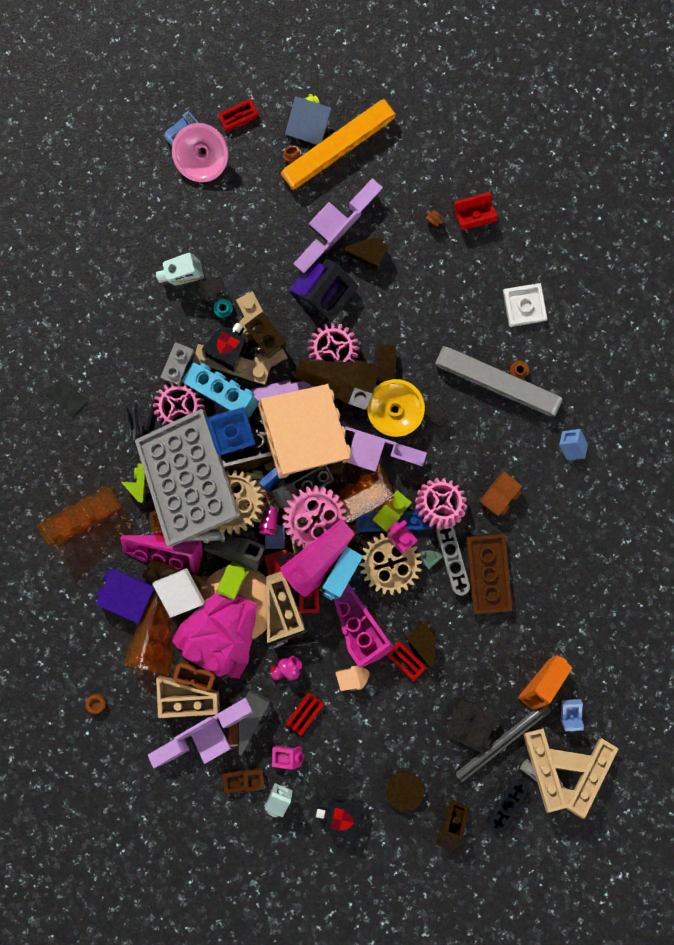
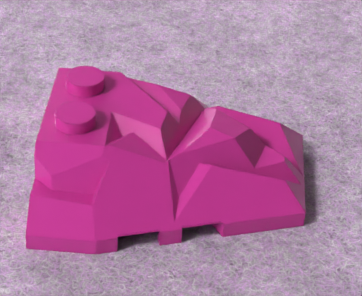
[172,592,258,678]

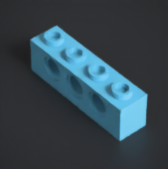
[181,362,259,420]

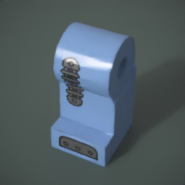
[164,111,198,146]

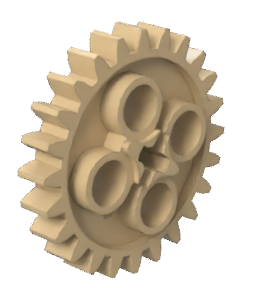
[214,470,265,534]
[359,532,422,595]

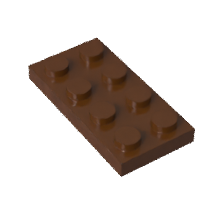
[466,534,513,614]

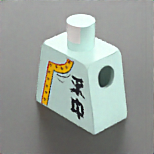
[156,252,204,286]

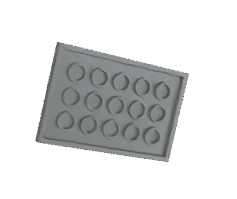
[135,409,240,547]

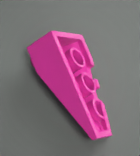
[280,519,354,597]
[121,535,203,576]
[334,583,395,668]

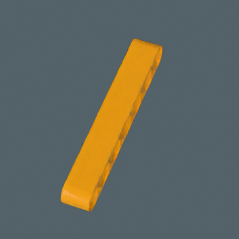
[281,99,396,190]

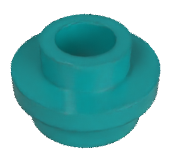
[214,299,233,318]

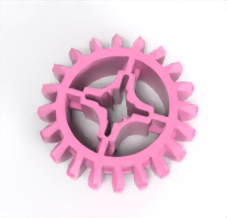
[307,323,359,362]
[153,382,205,427]
[415,478,467,529]

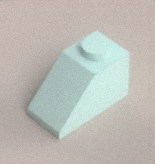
[265,783,292,817]

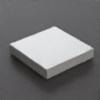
[503,283,547,327]
[153,569,205,618]

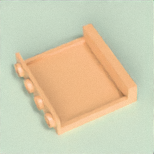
[258,384,351,479]

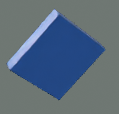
[206,406,256,456]

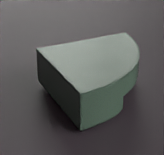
[418,550,443,569]

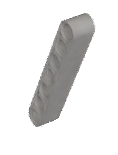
[435,346,562,417]

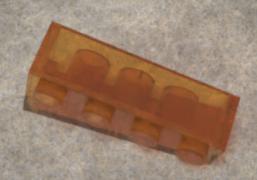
[36,486,125,546]

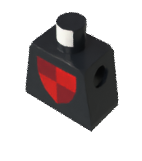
[202,323,246,372]
[315,799,363,843]

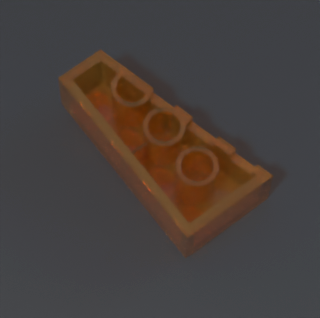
[315,463,394,523]

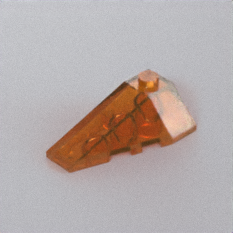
[124,590,173,676]

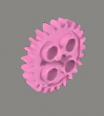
[282,485,347,548]

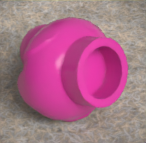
[270,656,302,681]

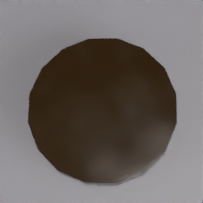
[385,771,425,812]

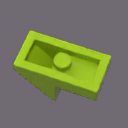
[121,463,147,503]
[372,490,412,532]
[216,561,250,600]

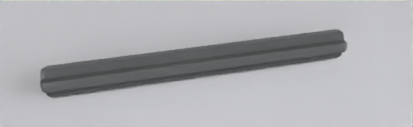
[456,705,551,782]

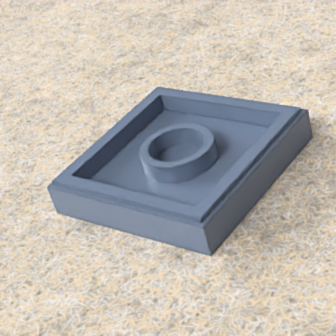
[285,96,332,145]

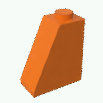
[518,655,573,711]

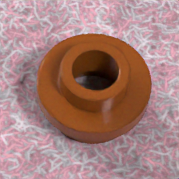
[283,146,302,163]
[426,210,443,227]
[510,361,529,379]

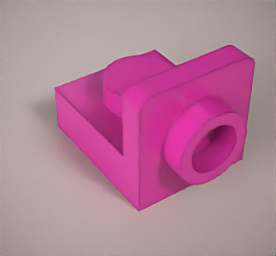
[387,520,418,554]
[272,746,304,770]

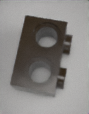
[244,311,287,359]

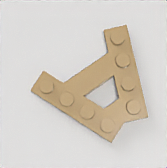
[192,291,288,385]
[523,729,618,819]

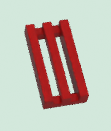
[217,98,259,133]
[386,640,427,681]
[285,692,324,736]

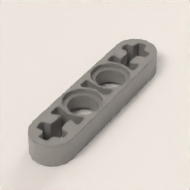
[436,525,470,595]

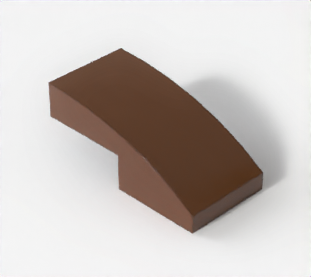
[222,769,265,794]

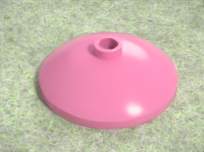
[172,123,229,182]

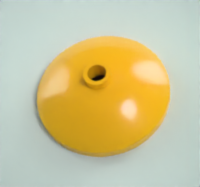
[367,379,425,437]

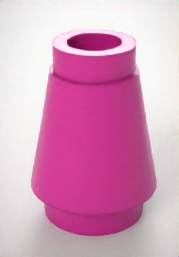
[258,506,278,536]

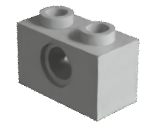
[160,342,195,386]

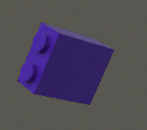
[95,568,156,623]

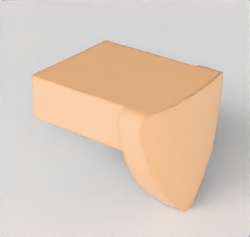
[336,666,369,691]

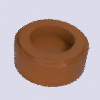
[86,694,106,714]

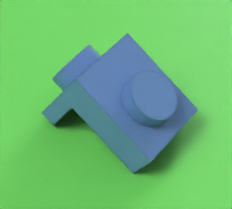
[560,699,584,732]

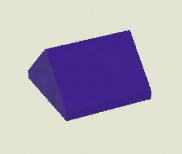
[289,262,340,309]

